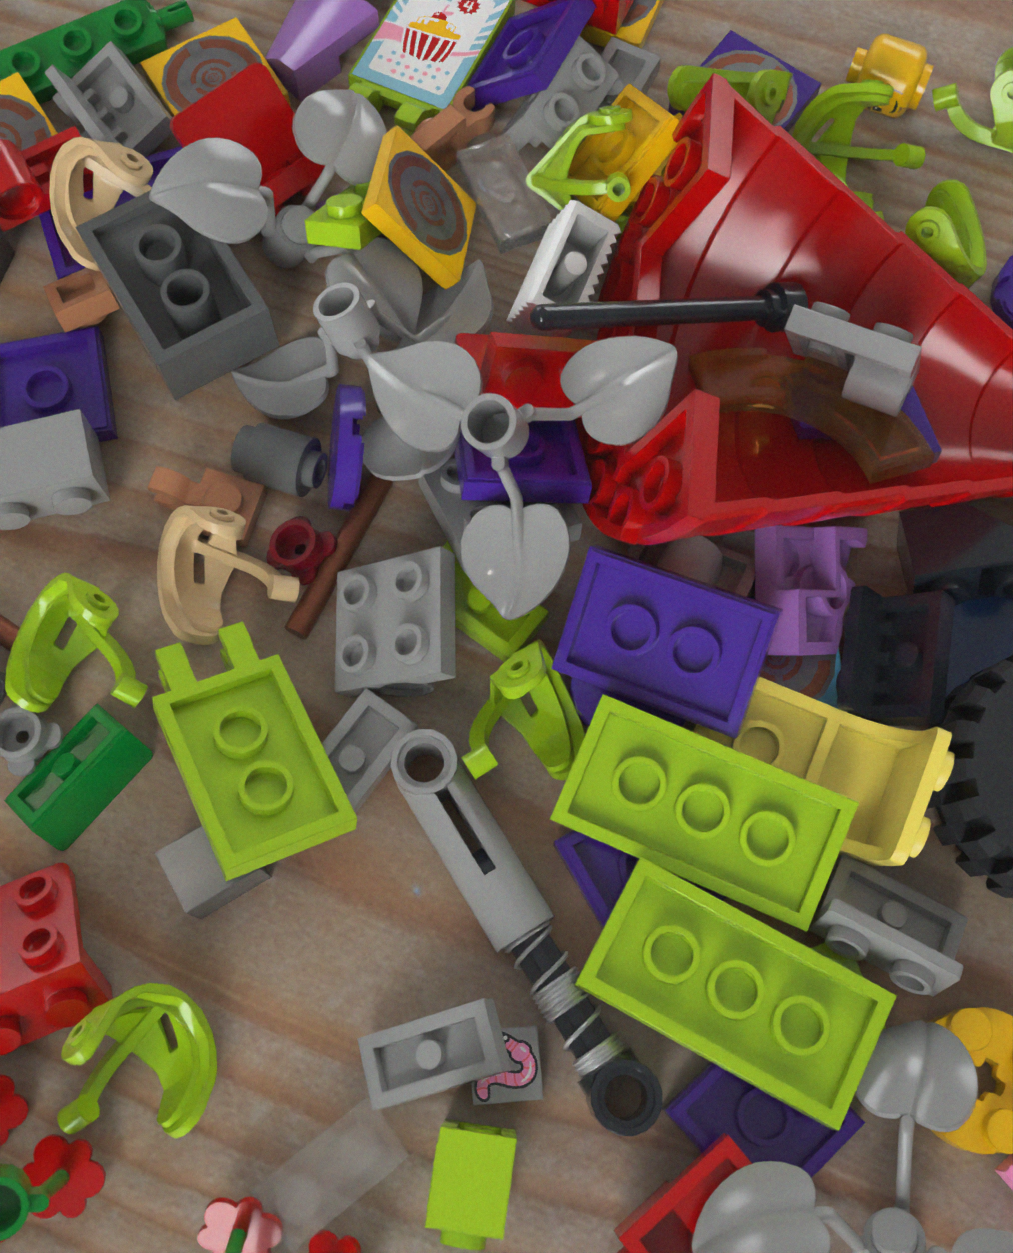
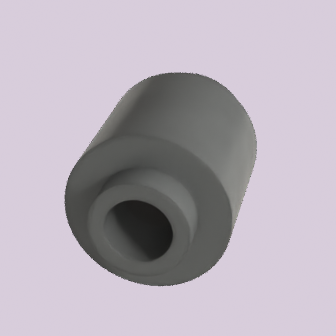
[231,423,328,497]

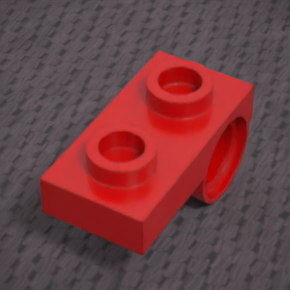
[0,125,93,232]

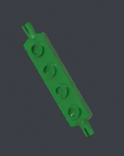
[0,0,194,105]

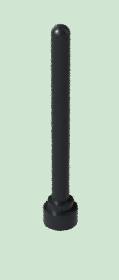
[530,282,808,333]

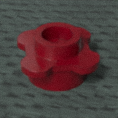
[266,516,337,585]

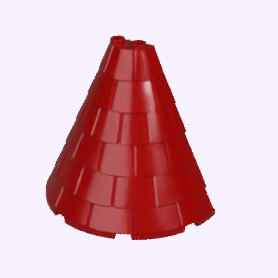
[575,73,1013,545]

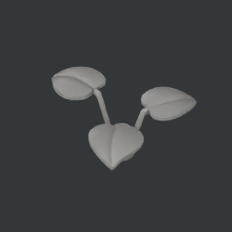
[149,89,423,343]
[231,259,494,481]
[368,336,678,620]
[692,1020,1013,1253]

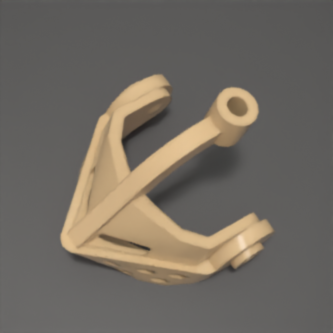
[50,137,153,271]
[157,505,300,645]

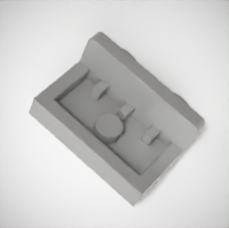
[44,41,172,157]
[808,853,968,997]

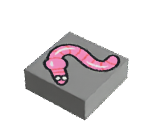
[471,1026,543,1105]

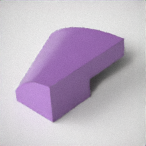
[265,0,379,102]
[755,525,867,656]

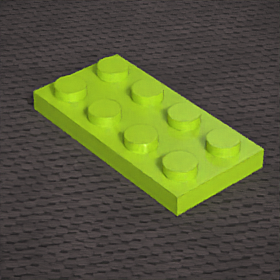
[550,694,859,932]
[574,857,897,1131]

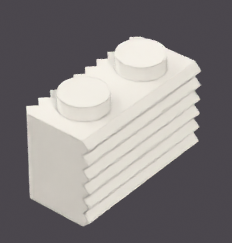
[506,200,621,338]

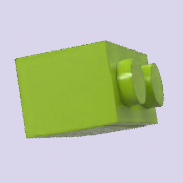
[425,1119,517,1250]

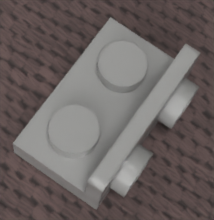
[495,35,618,157]

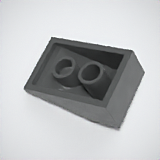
[76,191,280,400]

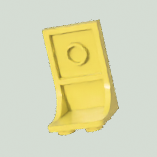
[692,677,955,866]

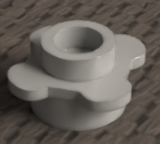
[0,703,63,776]

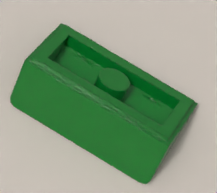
[4,704,153,851]

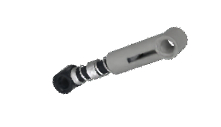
[390,729,662,1136]

